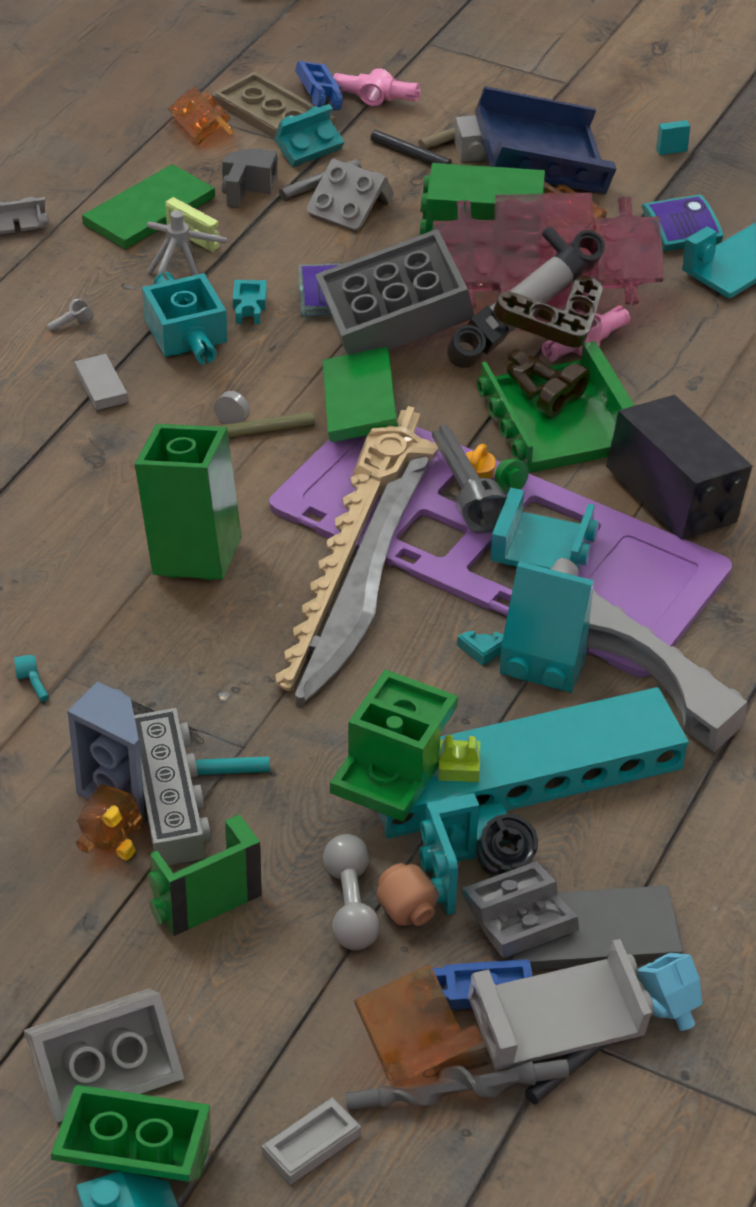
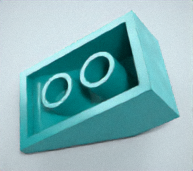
[499,561,594,693]

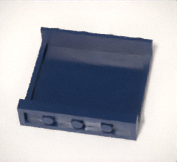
[475,86,617,194]

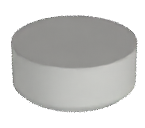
[214,391,250,424]

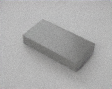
[74,354,128,410]
[262,1097,361,1185]

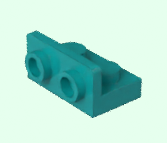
[274,104,345,168]

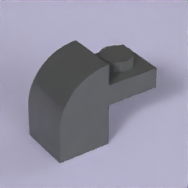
[222,149,278,208]

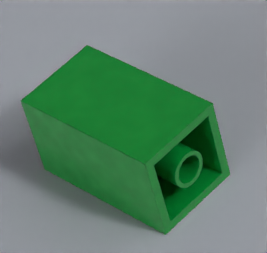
[420,163,545,259]
[135,424,242,580]

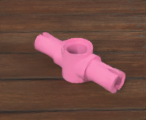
[334,68,421,106]
[542,306,630,362]

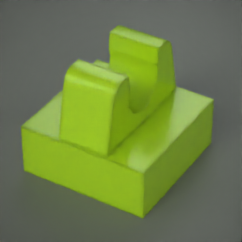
[439,735,480,782]

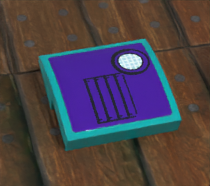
[642,194,724,252]

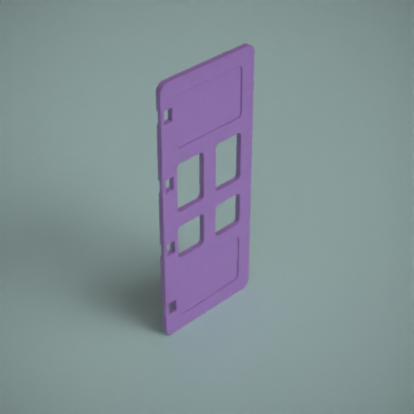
[269,427,732,677]

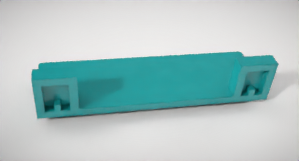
[682,222,756,298]

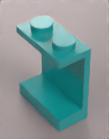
[491,487,599,571]

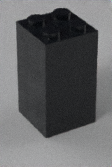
[606,395,752,540]

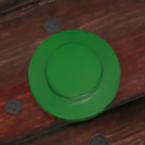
[494,459,529,493]

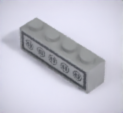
[134,708,211,866]

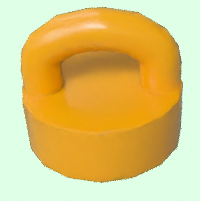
[466,443,496,479]

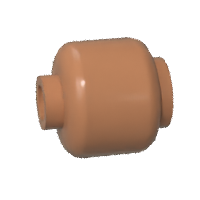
[376,863,439,926]

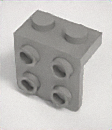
[307,158,395,231]

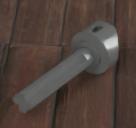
[432,425,507,533]

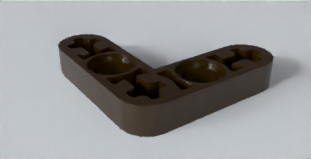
[493,276,603,348]

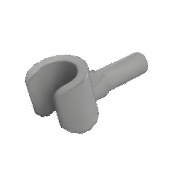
[47,299,94,331]

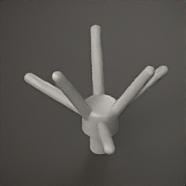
[147,210,228,275]

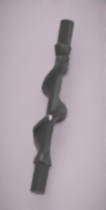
[345,1059,569,1111]

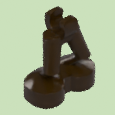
[506,349,590,418]

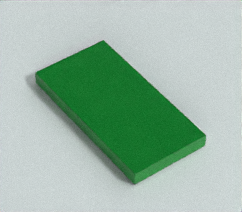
[82,164,215,249]
[322,346,398,442]

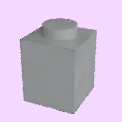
[455,115,488,162]

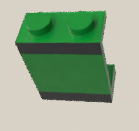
[147,814,262,936]

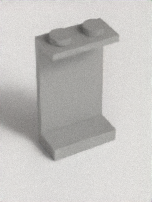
[468,939,654,1071]

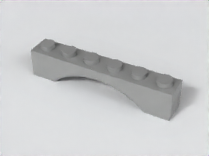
[587,589,748,752]

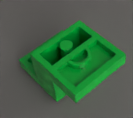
[330,669,458,822]

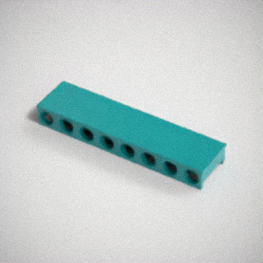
[378,687,689,839]

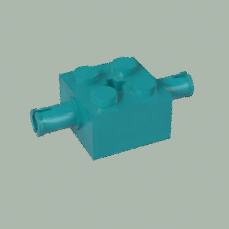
[142,272,228,365]

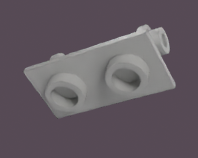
[0,197,49,234]

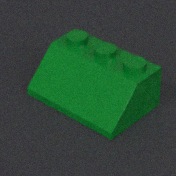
[51,1085,211,1182]

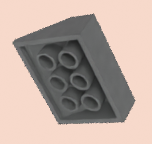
[315,229,474,355]

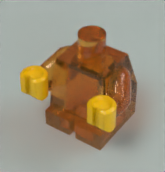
[76,784,144,861]

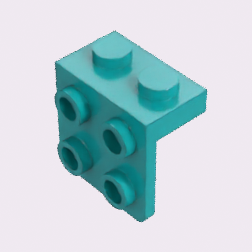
[419,793,479,915]

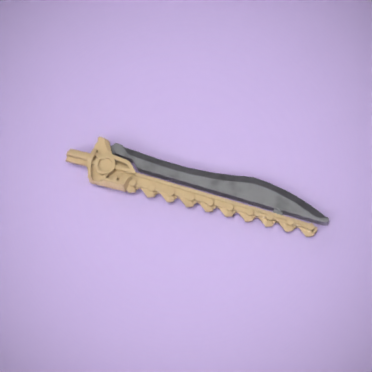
[275,406,440,708]

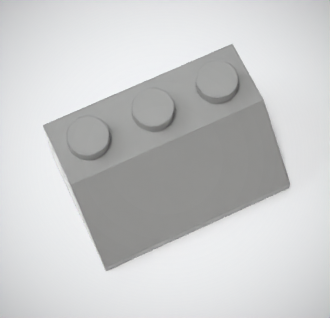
[23,988,184,1123]

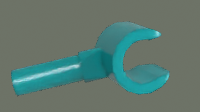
[14,655,49,702]

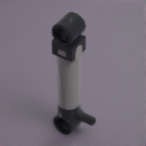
[447,226,605,368]

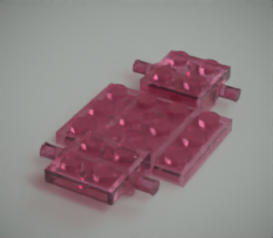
[432,193,664,320]

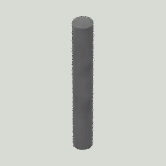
[279,159,361,201]

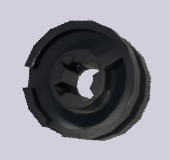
[476,814,538,876]

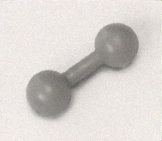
[323,834,380,951]

